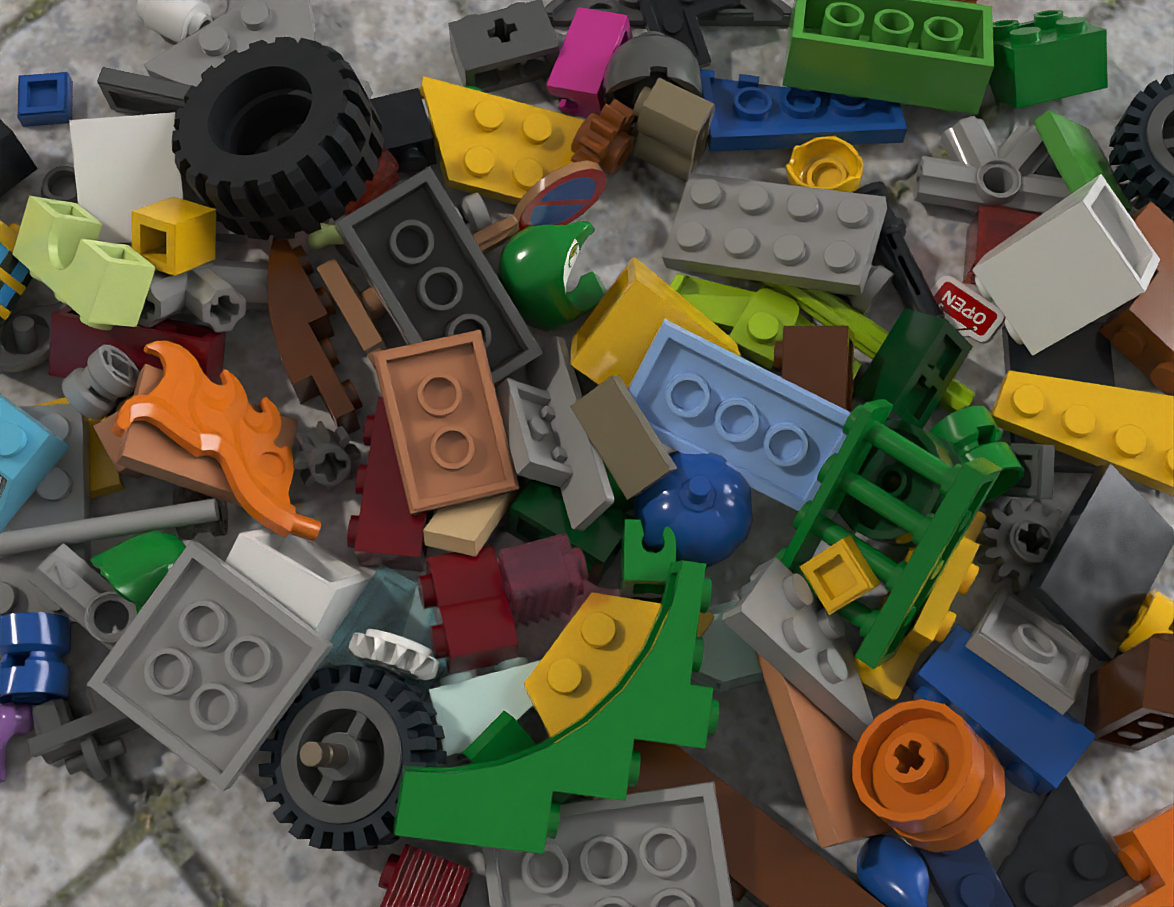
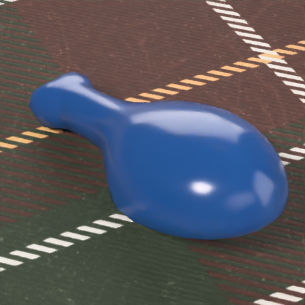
[856,835,929,907]

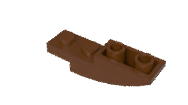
[267,236,363,434]

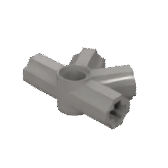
[913,116,1070,222]
[138,259,268,332]

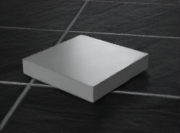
[965,587,1092,715]

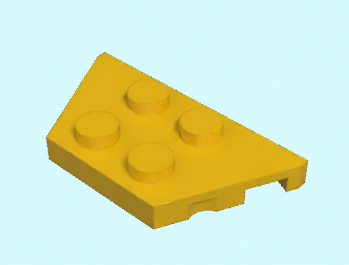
[419,76,584,205]
[524,592,715,800]

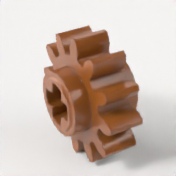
[571,99,637,176]

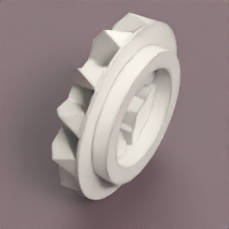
[349,629,440,680]

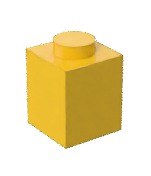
[131,196,216,276]

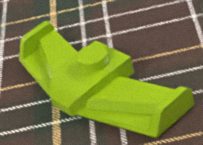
[670,273,862,381]

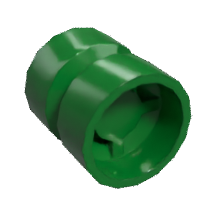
[929,405,1024,505]

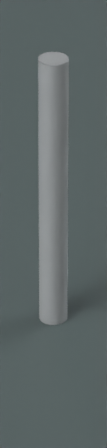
[0,498,219,556]

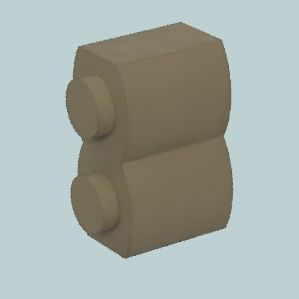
[631,78,715,182]

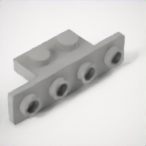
[495,335,614,531]

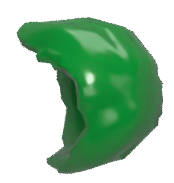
[89,530,186,614]

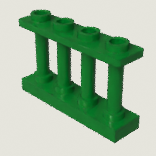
[774,399,1002,669]

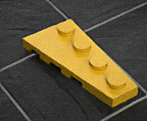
[991,370,1174,497]

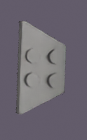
[144,0,316,86]
[722,557,873,742]

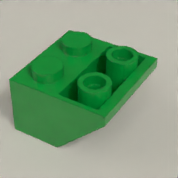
[988,10,1108,109]

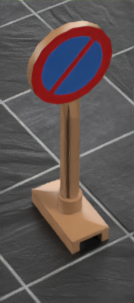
[317,160,607,369]

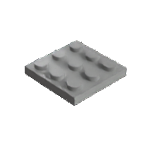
[87,541,334,791]

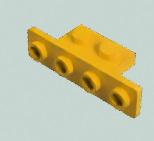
[854,511,986,701]

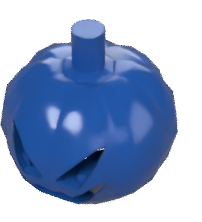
[633,451,753,567]

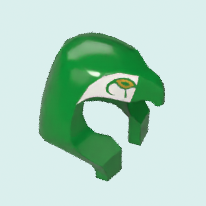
[498,221,607,331]

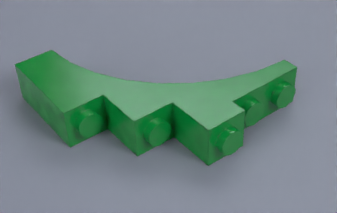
[393,560,719,854]

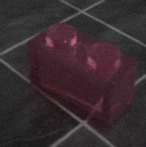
[499,533,588,630]

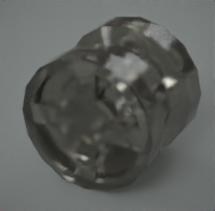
[173,487,228,541]

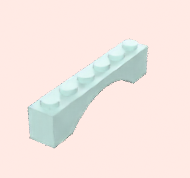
[429,601,764,765]

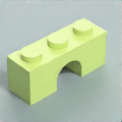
[12,196,156,330]

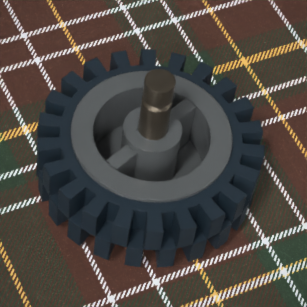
[1109,74,1174,219]
[258,664,447,851]

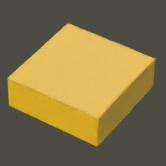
[799,535,881,615]

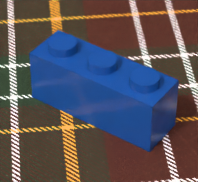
[906,624,1096,796]

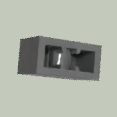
[448,0,559,93]

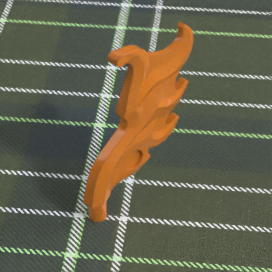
[111,341,321,542]

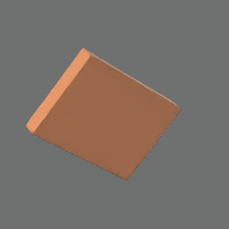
[373,330,519,516]
[116,364,298,507]

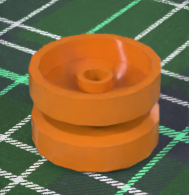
[852,699,1005,853]

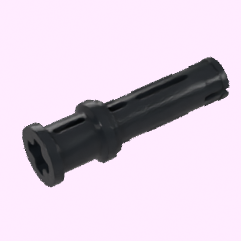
[853,181,945,319]

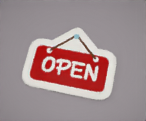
[931,276,1004,342]

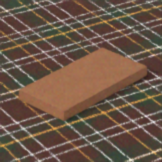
[755,651,892,849]

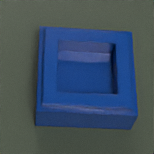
[17,72,73,127]

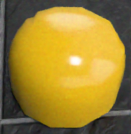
[786,136,863,193]

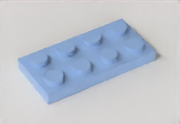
[628,318,851,511]

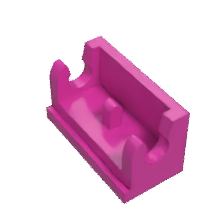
[546,7,633,117]

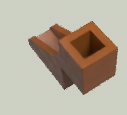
[1098,201,1174,396]

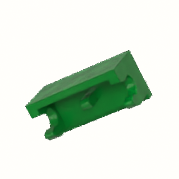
[619,519,676,603]

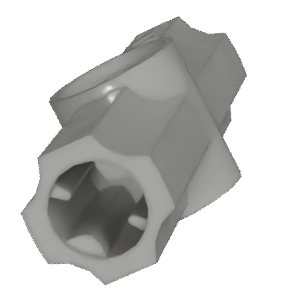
[28,543,137,650]

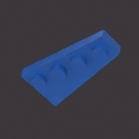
[700,69,907,152]

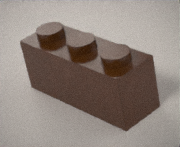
[1084,633,1174,751]

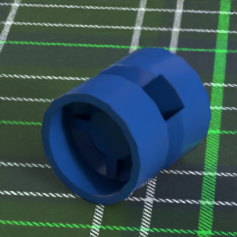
[0,612,72,706]

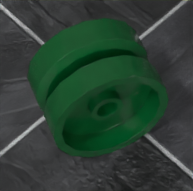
[837,420,970,551]

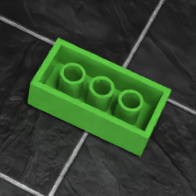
[782,0,994,115]

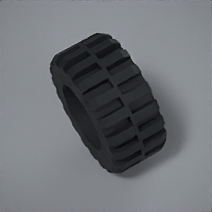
[172,37,384,240]

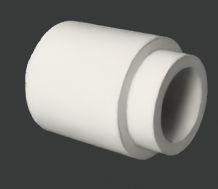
[136,0,213,43]

